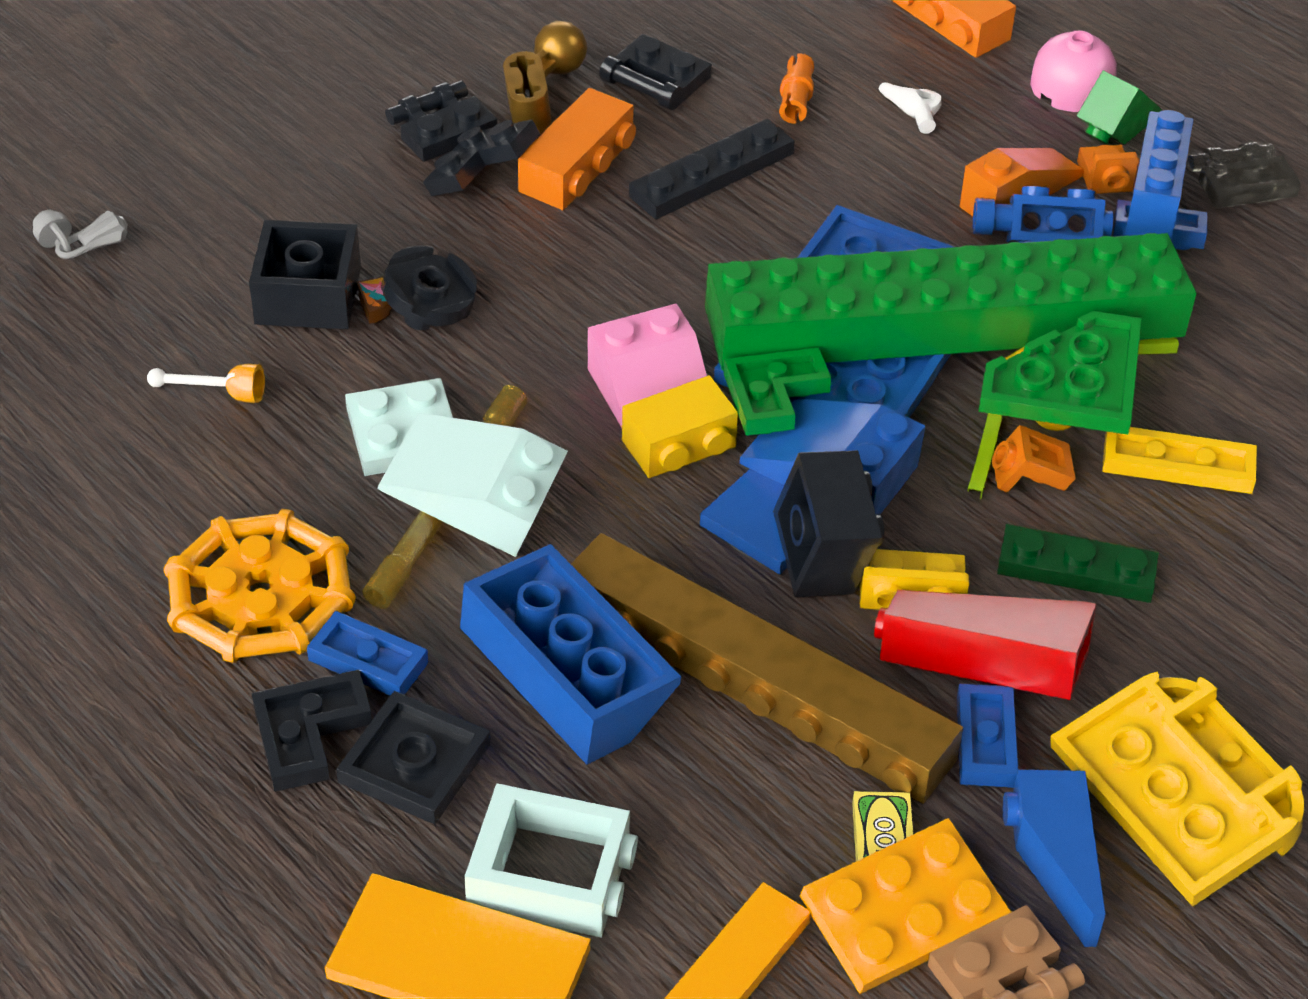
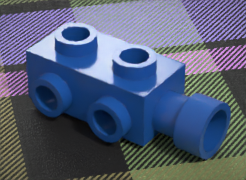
[972,186,1113,243]

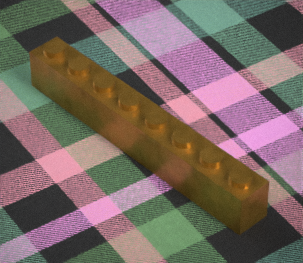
[571,533,963,804]

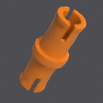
[779,53,815,124]

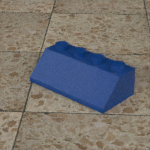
[460,544,681,765]

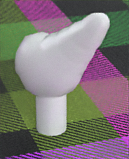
[879,82,941,134]

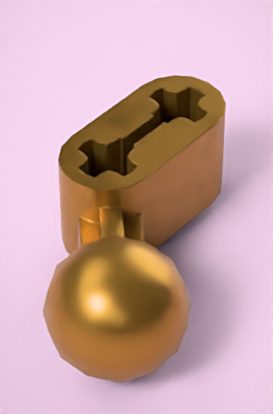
[503,21,587,134]

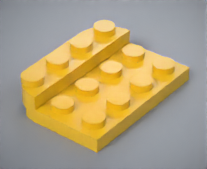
[1050,671,1304,907]

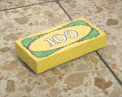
[852,791,913,861]

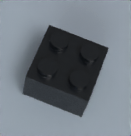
[249,220,361,329]
[773,450,885,597]

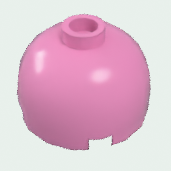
[1030,30,1117,112]

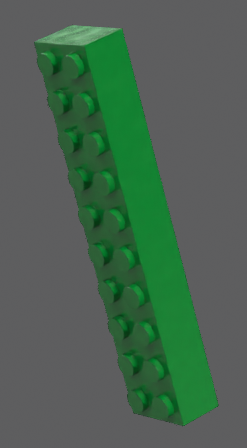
[705,233,1196,370]

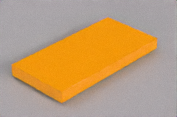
[325,873,591,999]

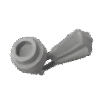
[33,209,128,259]

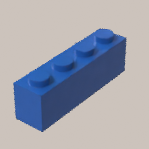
[1125,110,1193,239]

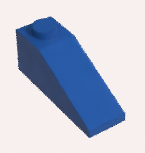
[1003,770,1106,947]

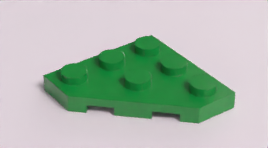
[978,311,1142,435]

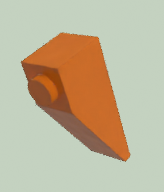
[959,148,1084,217]

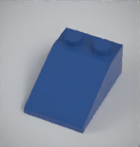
[739,398,926,514]

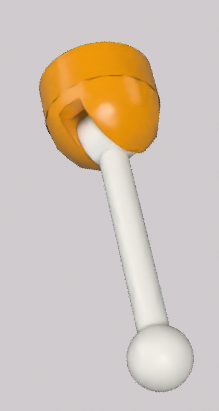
[147,363,265,403]

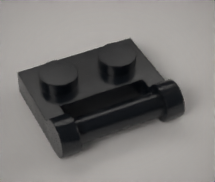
[599,33,712,110]

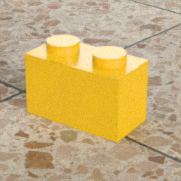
[622,375,738,478]

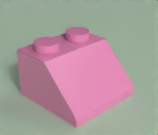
[588,303,707,428]

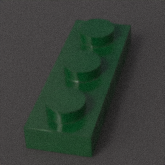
[997,524,1159,603]

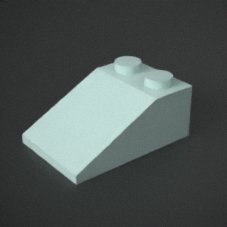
[377,413,568,557]

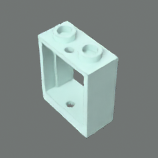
[465,783,638,938]

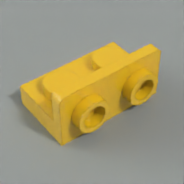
[860,549,969,610]

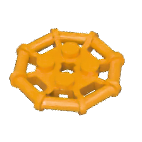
[164,508,356,663]

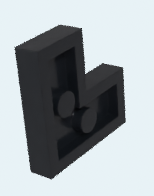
[423,119,540,196]
[251,670,372,792]

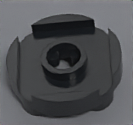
[381,246,477,331]

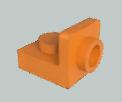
[1077,145,1139,194]
[992,425,1076,492]

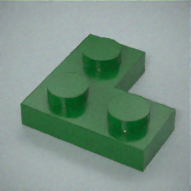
[723,347,831,436]

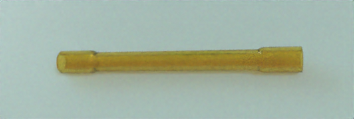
[362,385,527,609]

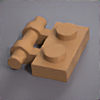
[928,905,1085,999]

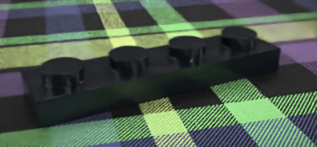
[629,118,795,220]

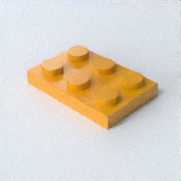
[800,818,1011,994]

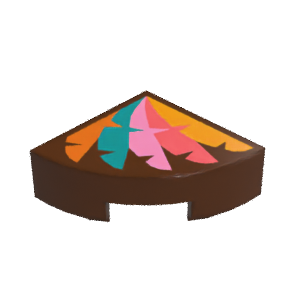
[356,276,392,324]

